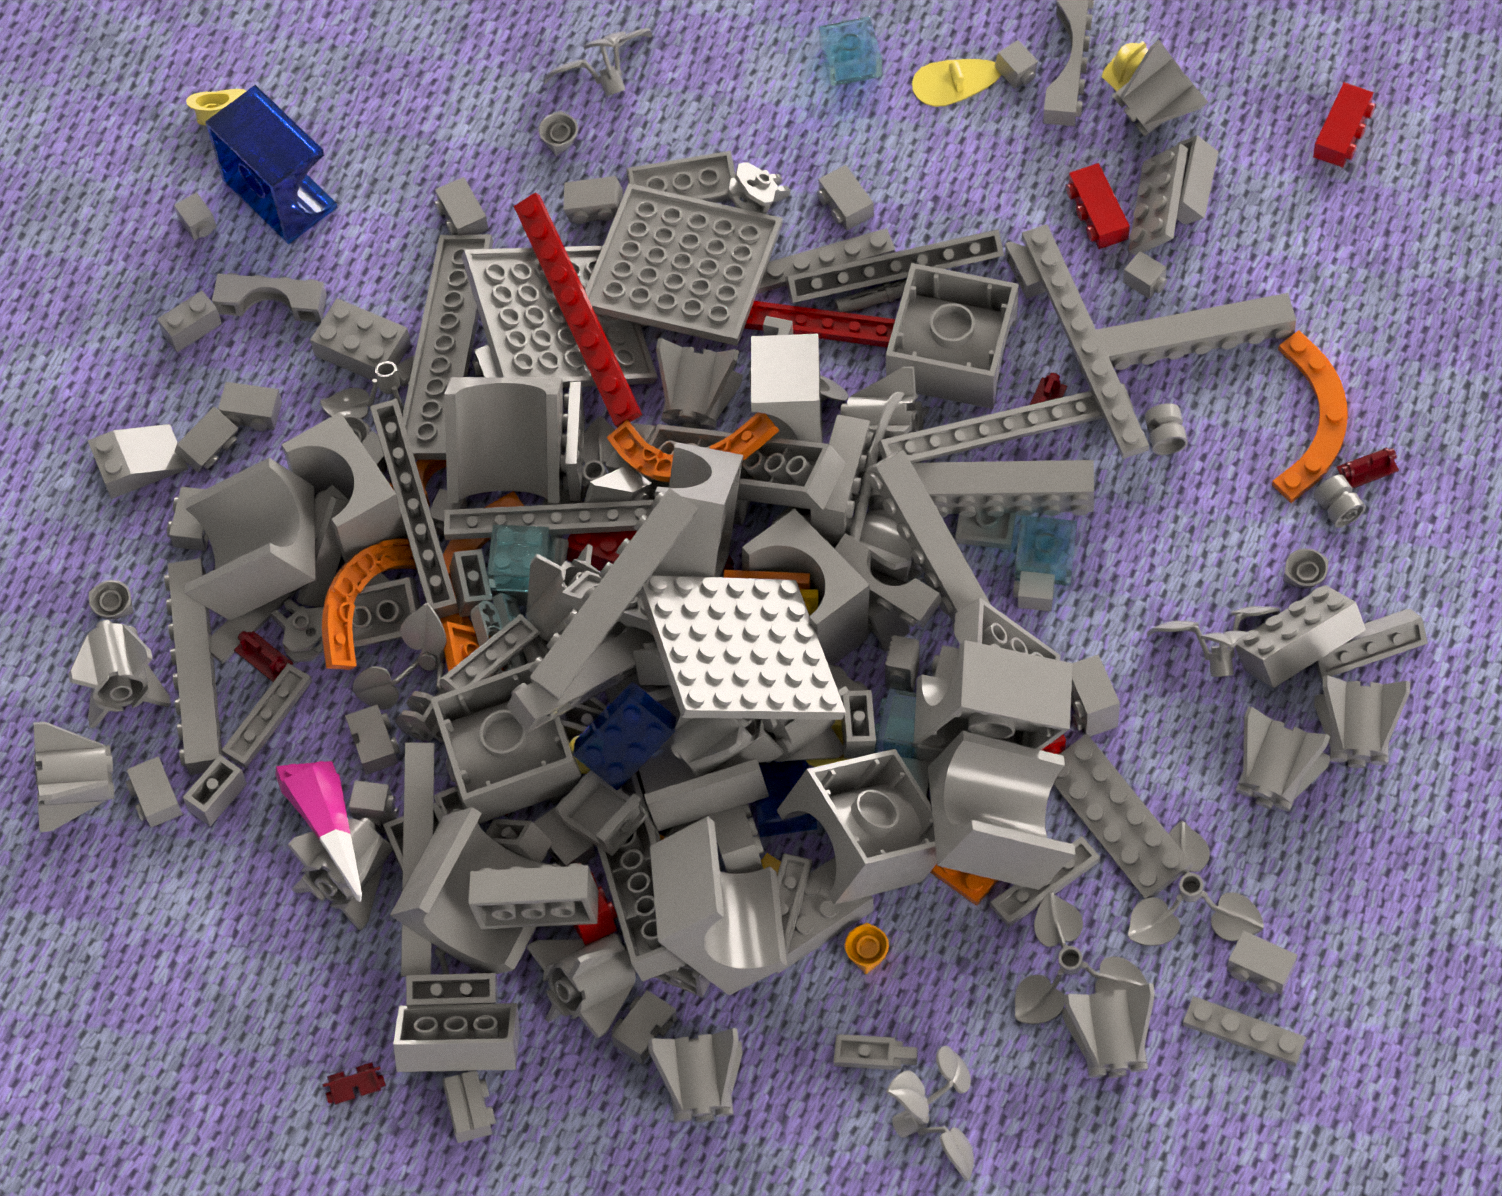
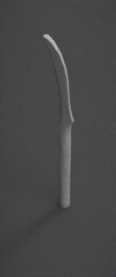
[849,392,905,542]

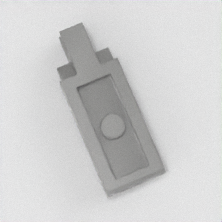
[834,1034,918,1070]

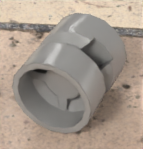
[1145,403,1188,455]
[1314,475,1366,528]

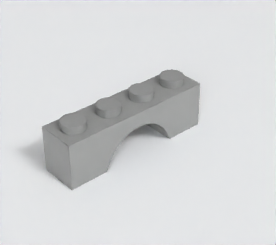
[212,273,327,322]
[835,533,942,628]

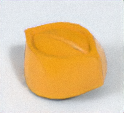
[845,923,889,974]

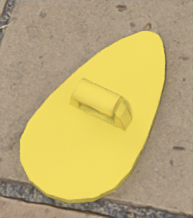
[912,59,1001,107]

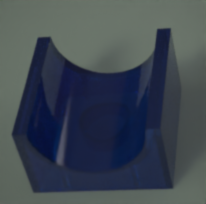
[205,84,338,245]

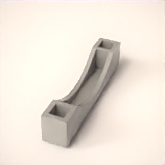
[1043,0,1094,126]

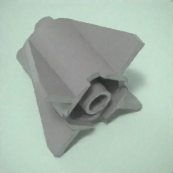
[1112,40,1208,137]
[656,338,743,430]
[841,367,929,463]
[859,506,937,586]
[526,544,600,642]
[68,620,171,728]
[1314,675,1410,768]
[756,686,848,763]
[1235,707,1330,811]
[671,714,784,777]
[33,722,114,832]
[287,818,393,930]
[527,934,637,1039]
[1062,983,1155,1078]
[648,1028,743,1123]

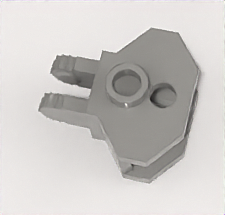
[727,162,791,214]
[271,598,324,663]
[395,691,444,742]

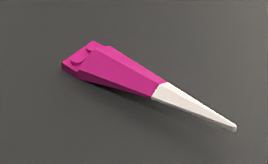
[275,761,362,902]

